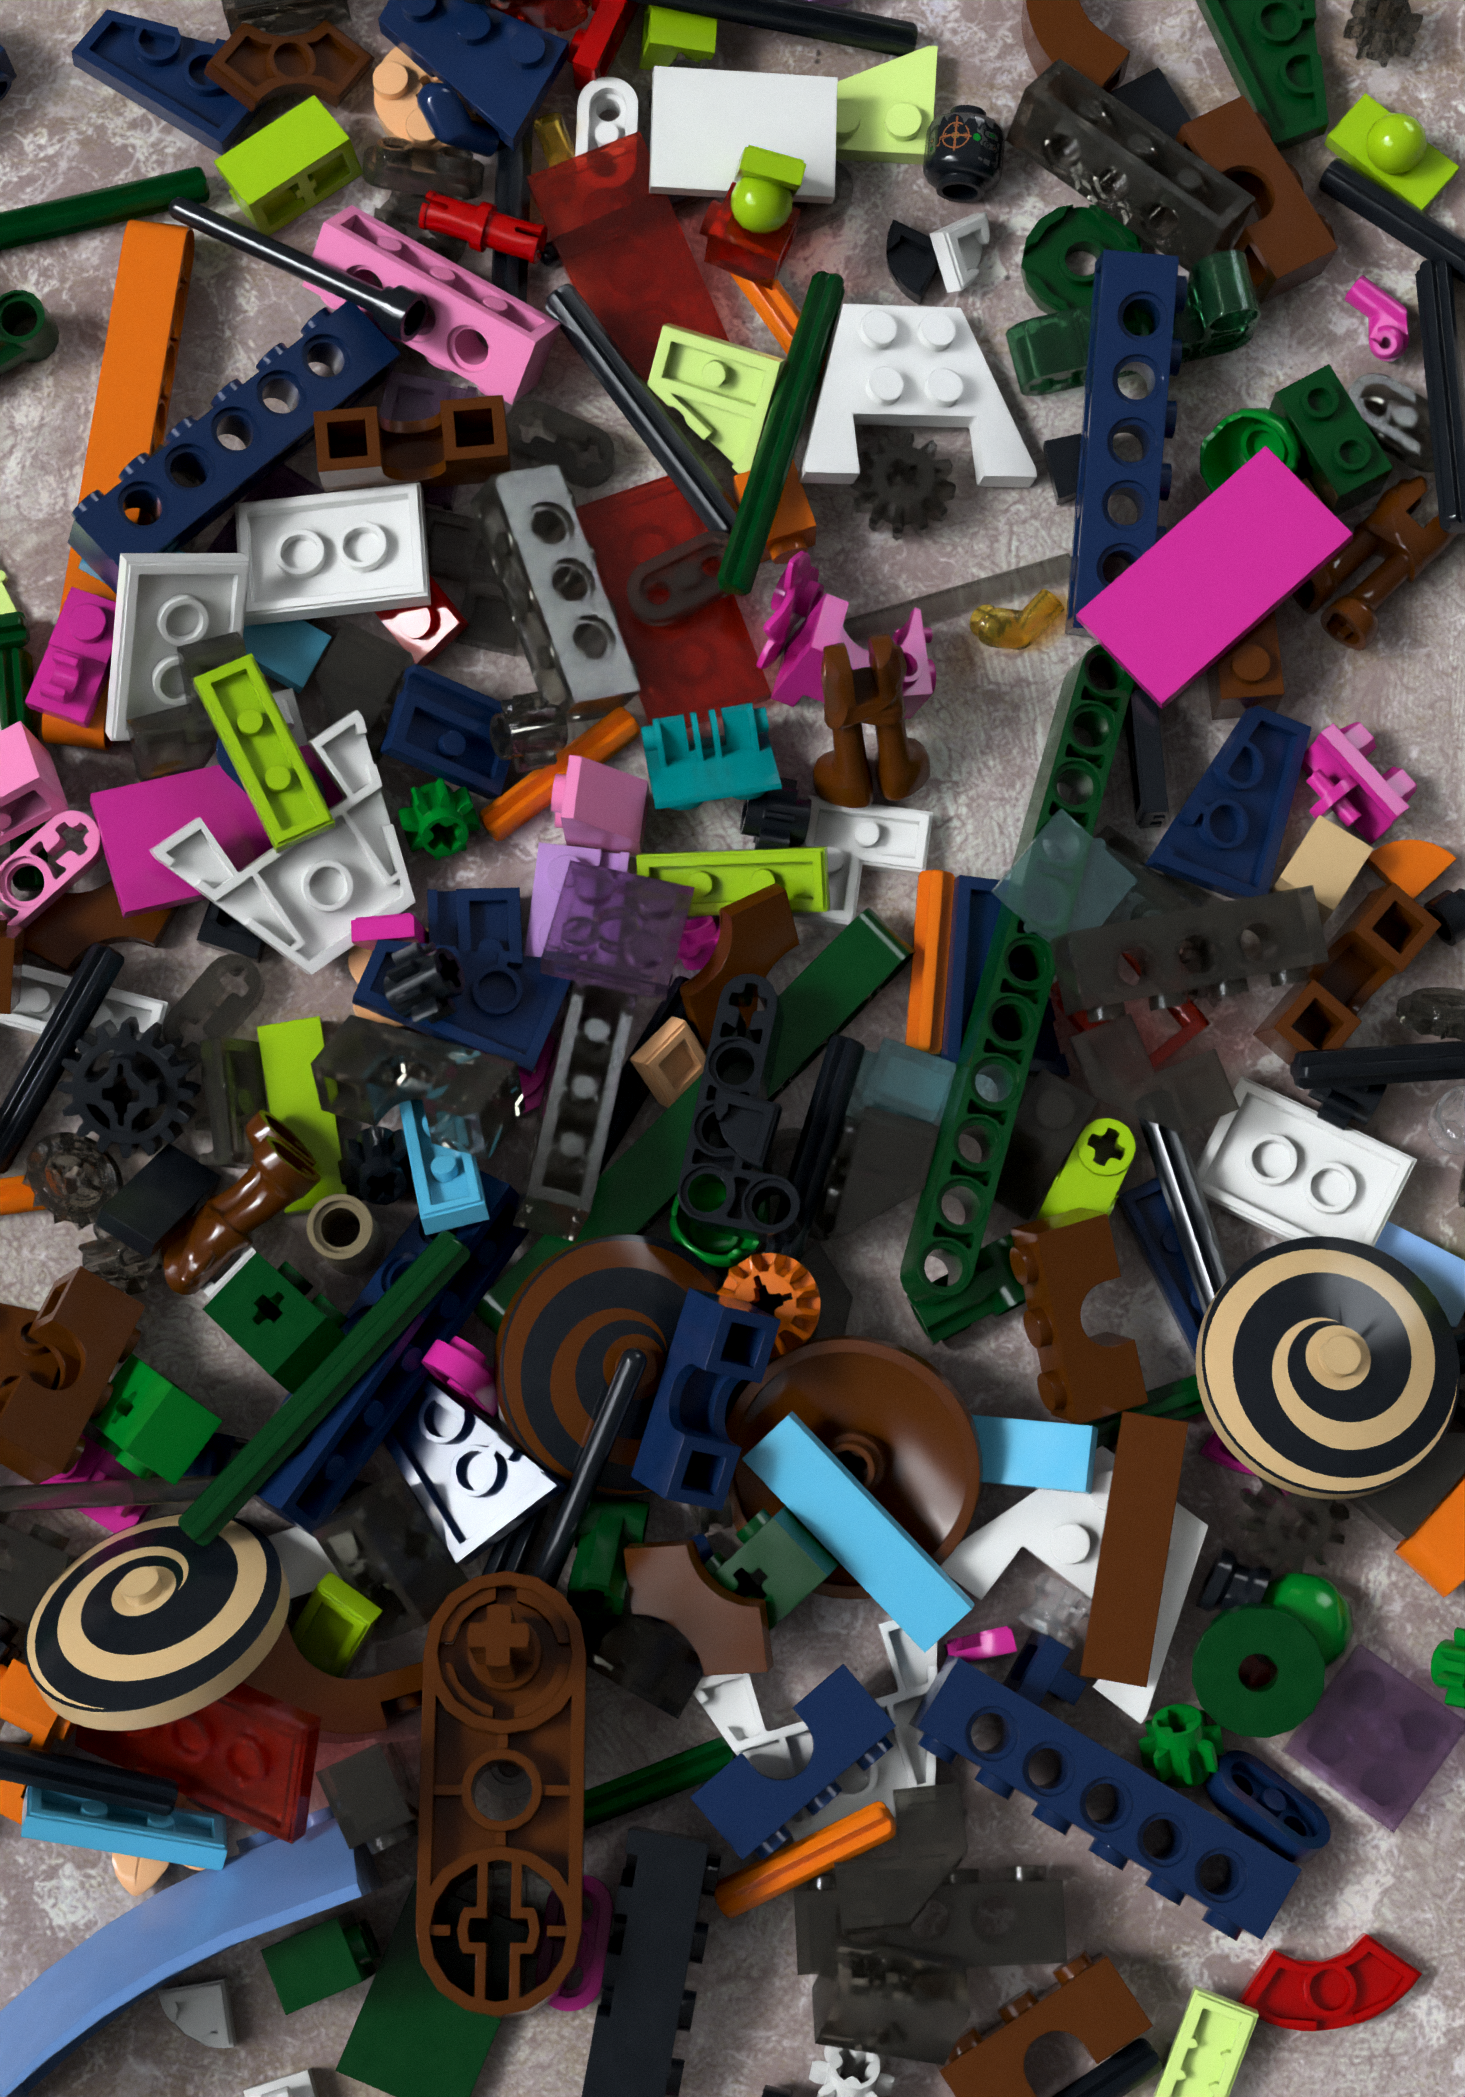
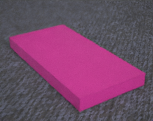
[1076,446,1353,710]
[90,745,343,919]

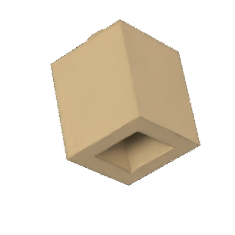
[1271,815,1374,925]

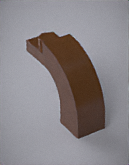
[1021,0,1130,123]
[232,1621,423,1744]

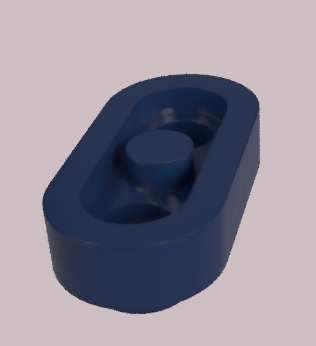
[1206,1750,1331,1864]

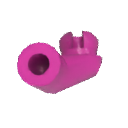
[1344,275,1409,362]

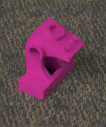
[771,593,936,719]

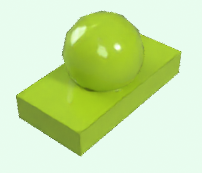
[1324,93,1460,212]
[731,145,806,234]
[290,1571,383,1678]

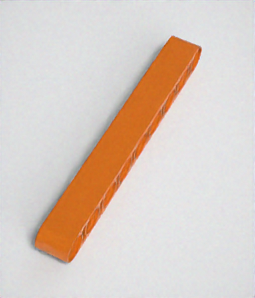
[42,219,195,751]

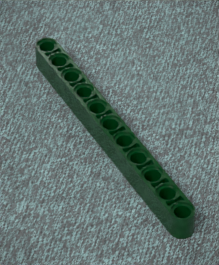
[900,644,1134,1305]

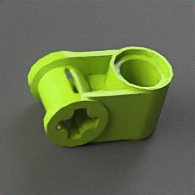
[1036,1118,1136,1220]

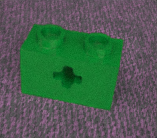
[89,1353,223,1486]

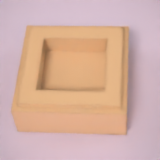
[630,1016,707,1108]

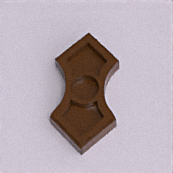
[204,20,375,112]
[23,880,181,974]
[679,883,800,1050]
[623,1539,774,1676]

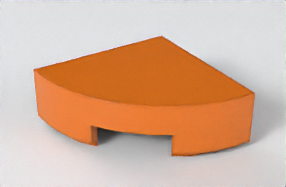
[1365,839,1457,900]

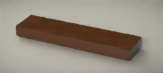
[1079,1411,1189,1688]

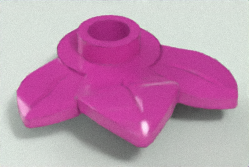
[756,551,824,669]

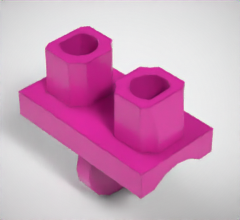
[1301,722,1417,845]

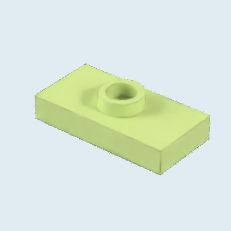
[1153,1985,1259,2097]

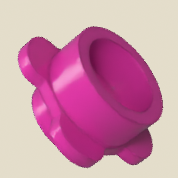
[666,916,720,970]

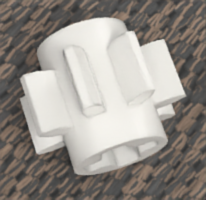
[809,2032,895,2097]

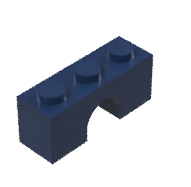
[631,1287,781,1511]
[690,1664,896,1861]

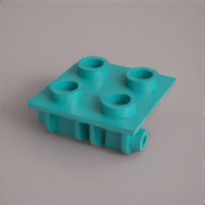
[641,702,782,810]

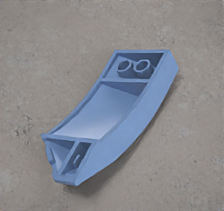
[0,1804,383,2097]

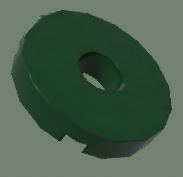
[1021,204,1142,326]
[1191,1602,1325,1738]

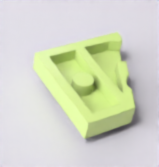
[836,45,938,165]
[647,323,785,474]

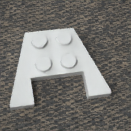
[798,304,1037,488]
[149,710,415,975]
[940,1445,1208,1724]
[689,1620,937,1842]

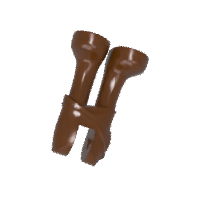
[1292,475,1458,651]
[813,633,930,808]
[160,1110,321,1295]

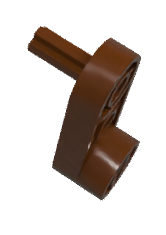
[415,1571,587,2019]

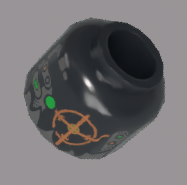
[923,105,1005,203]

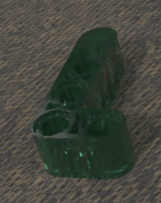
[1005,250,1261,396]

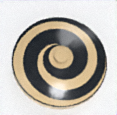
[1196,1236,1460,1500]
[24,1513,290,1731]

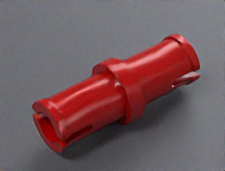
[418,190,548,264]

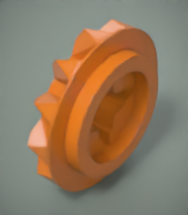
[717,1253,821,1358]

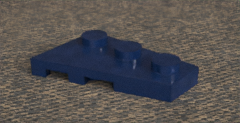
[1145,706,1312,907]

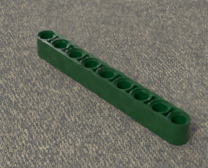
[473,908,916,1335]

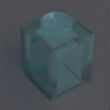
[854,1037,956,1134]

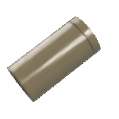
[307,1194,386,1276]

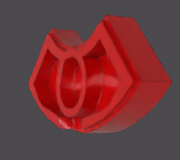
[1236,1933,1422,2031]

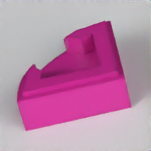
[351,913,428,951]
[944,1626,1017,1663]

